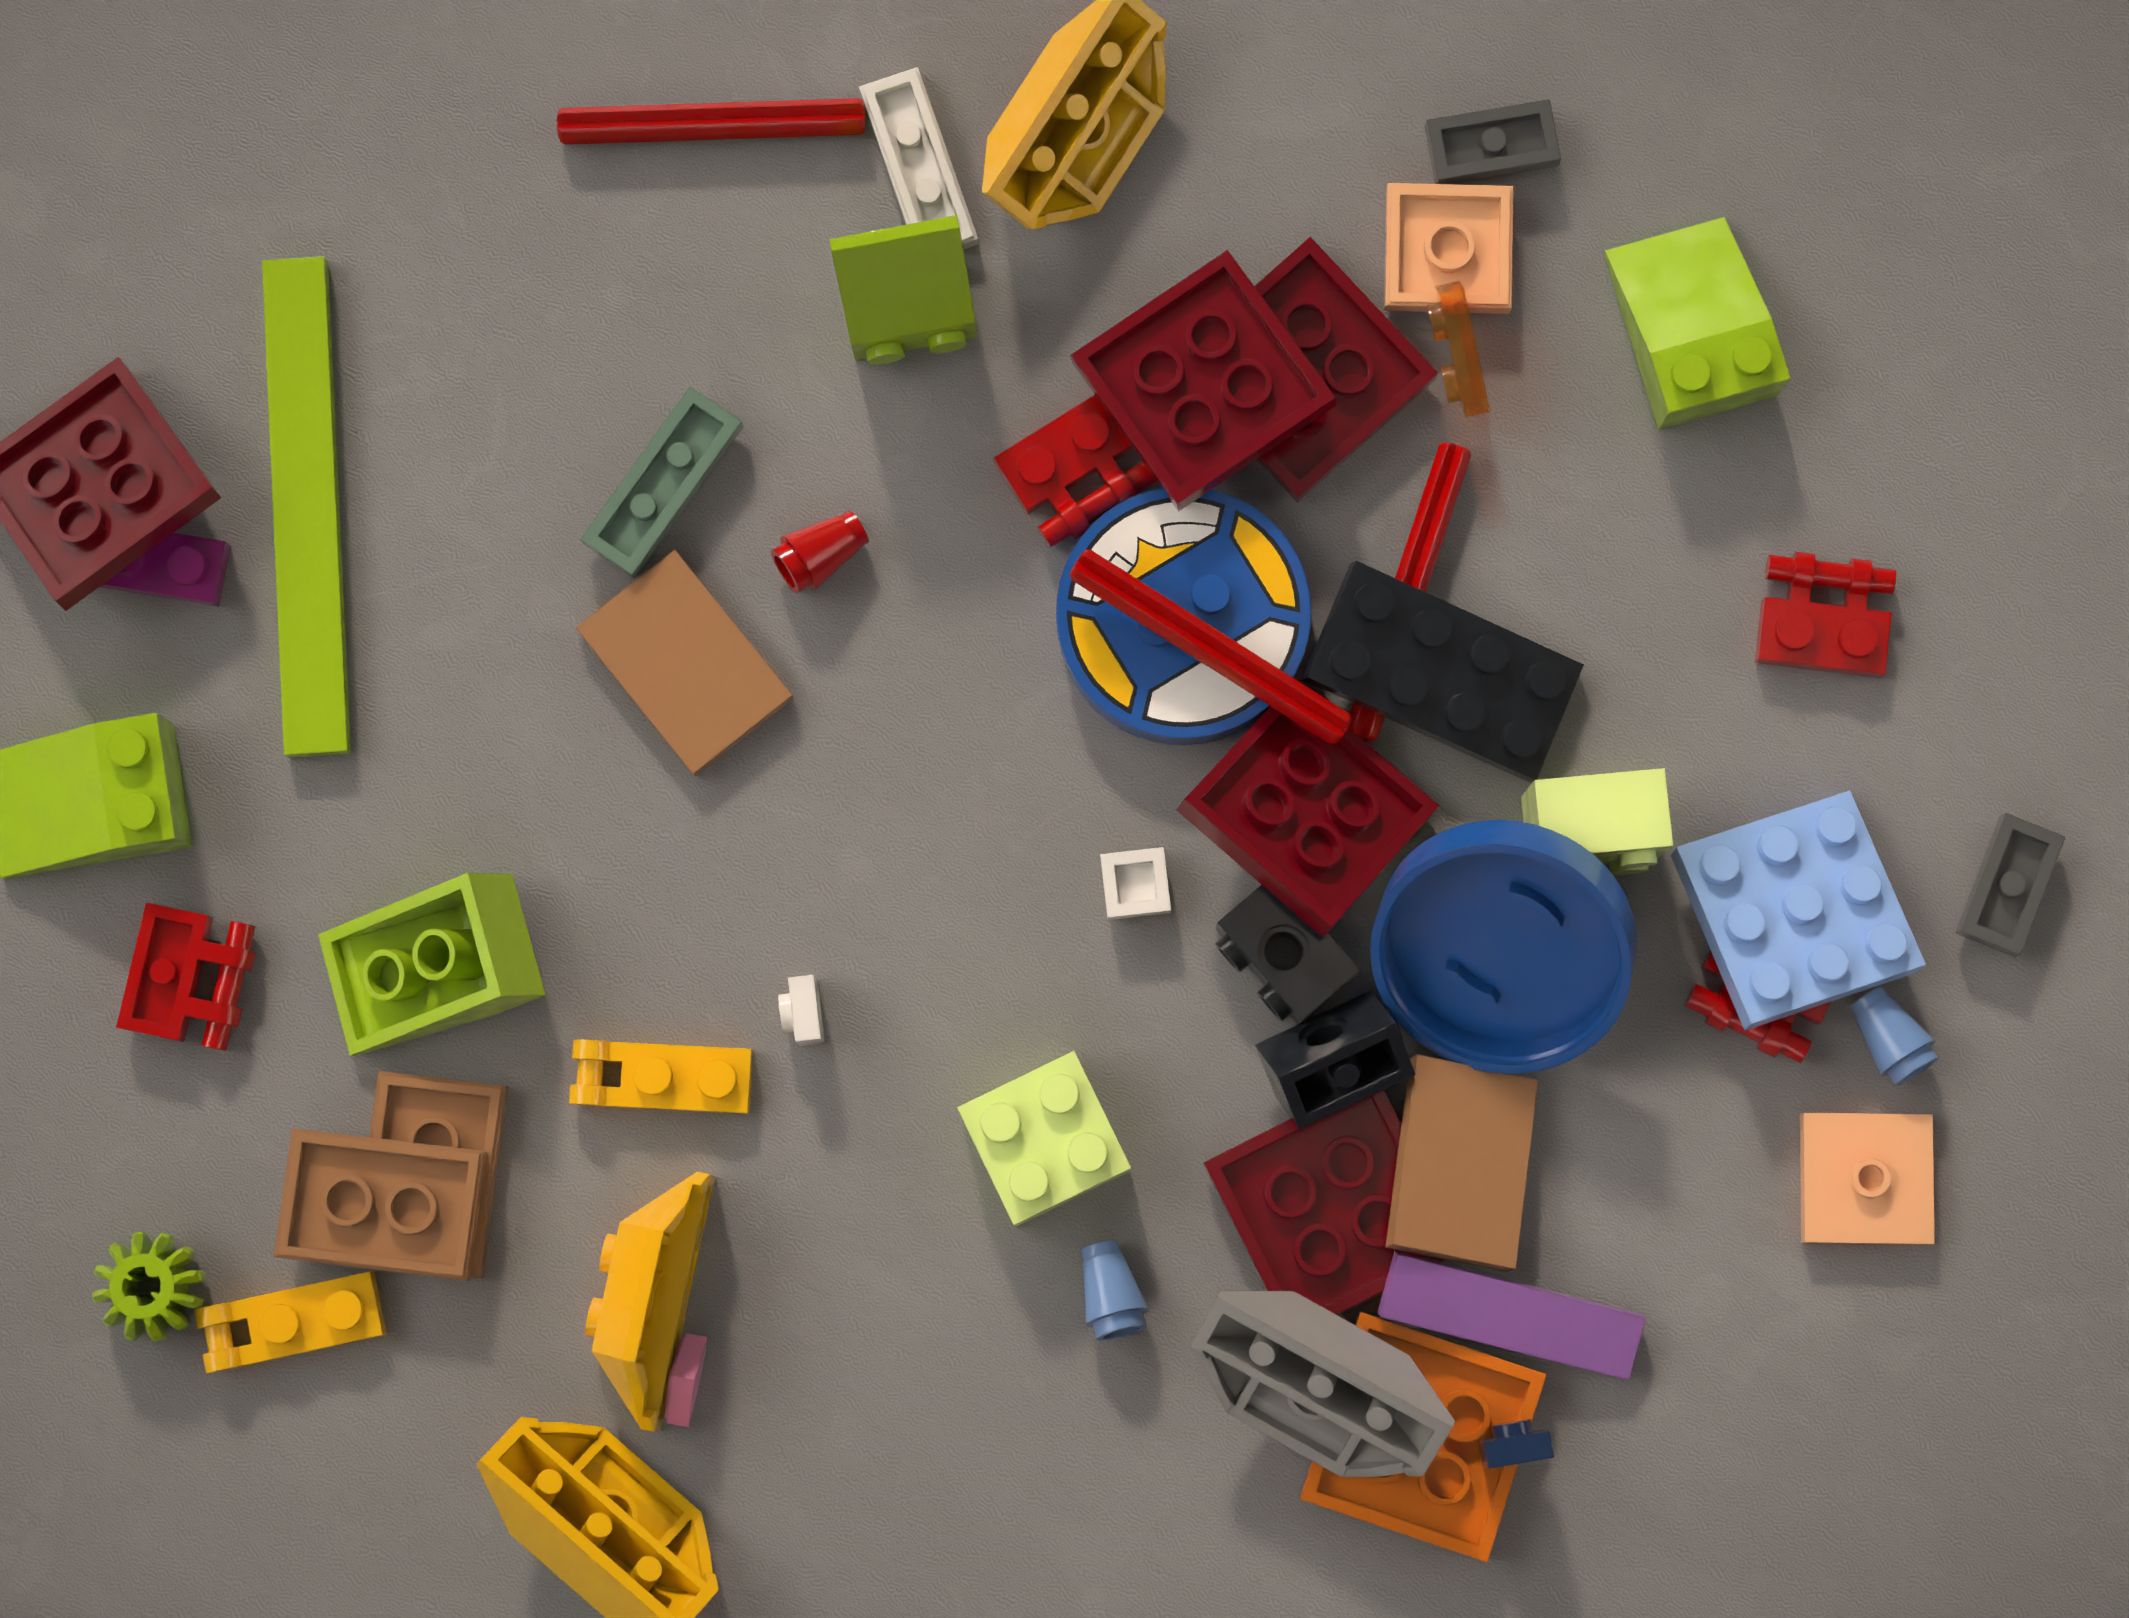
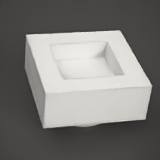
[1100,847,1171,920]
[778,975,825,1046]

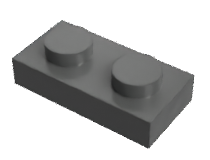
[1425,99,1561,184]
[1955,813,2066,957]

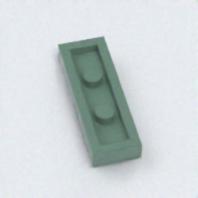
[580,386,744,579]

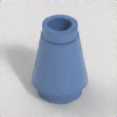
[1850,986,1939,1086]
[1081,1240,1149,1341]

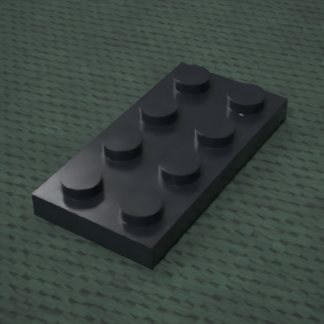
[1302,561,1584,782]

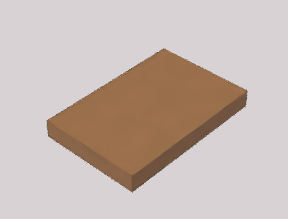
[575,549,794,777]
[1386,1054,1538,1272]
[369,1071,509,1278]
[274,1128,487,1281]

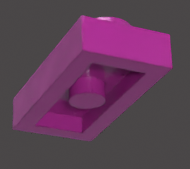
[100,533,231,607]

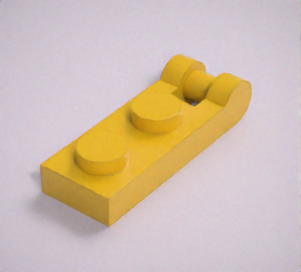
[569,1039,753,1114]
[194,1271,387,1374]

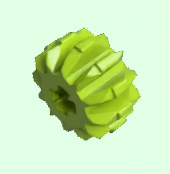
[92,1232,206,1341]

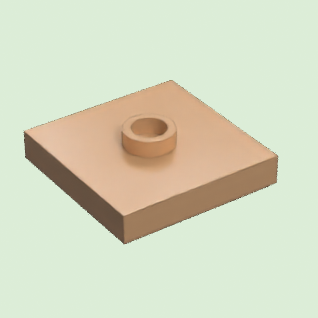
[1384,183,1513,314]
[1800,1113,1935,1244]

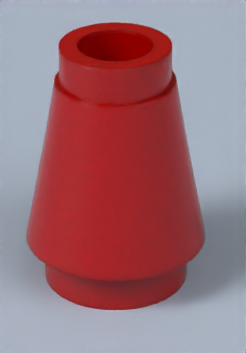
[771,510,869,594]

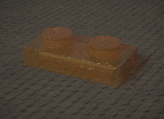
[1427,281,1490,417]

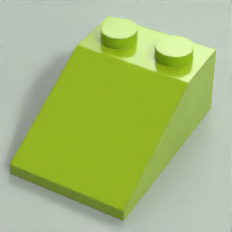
[829,215,977,365]
[1603,217,1791,430]
[0,713,192,880]
[318,872,545,1056]

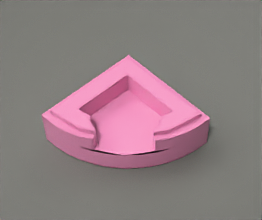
[664,1333,707,1428]

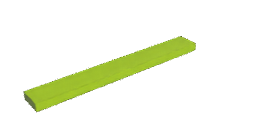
[262,256,351,758]

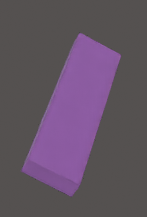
[1377,1250,1646,1380]

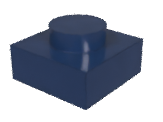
[1478,1419,1554,1469]

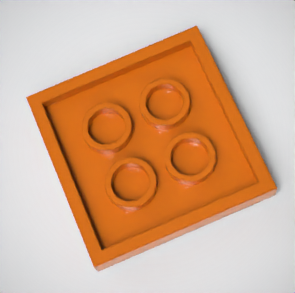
[1299,1312,1547,1562]

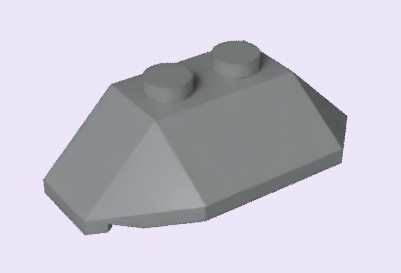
[1190,1291,1455,1477]

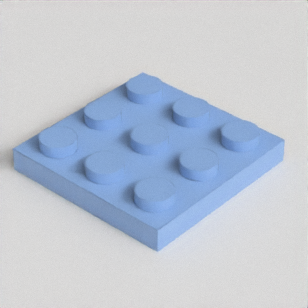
[1671,790,1926,1031]

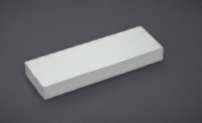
[859,67,979,250]

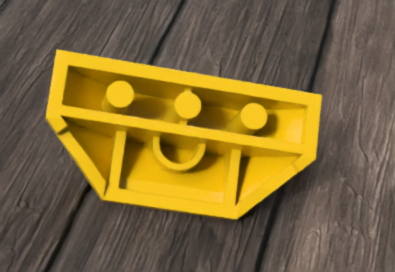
[982,0,1167,230]
[585,1172,716,1432]
[477,1417,719,1618]

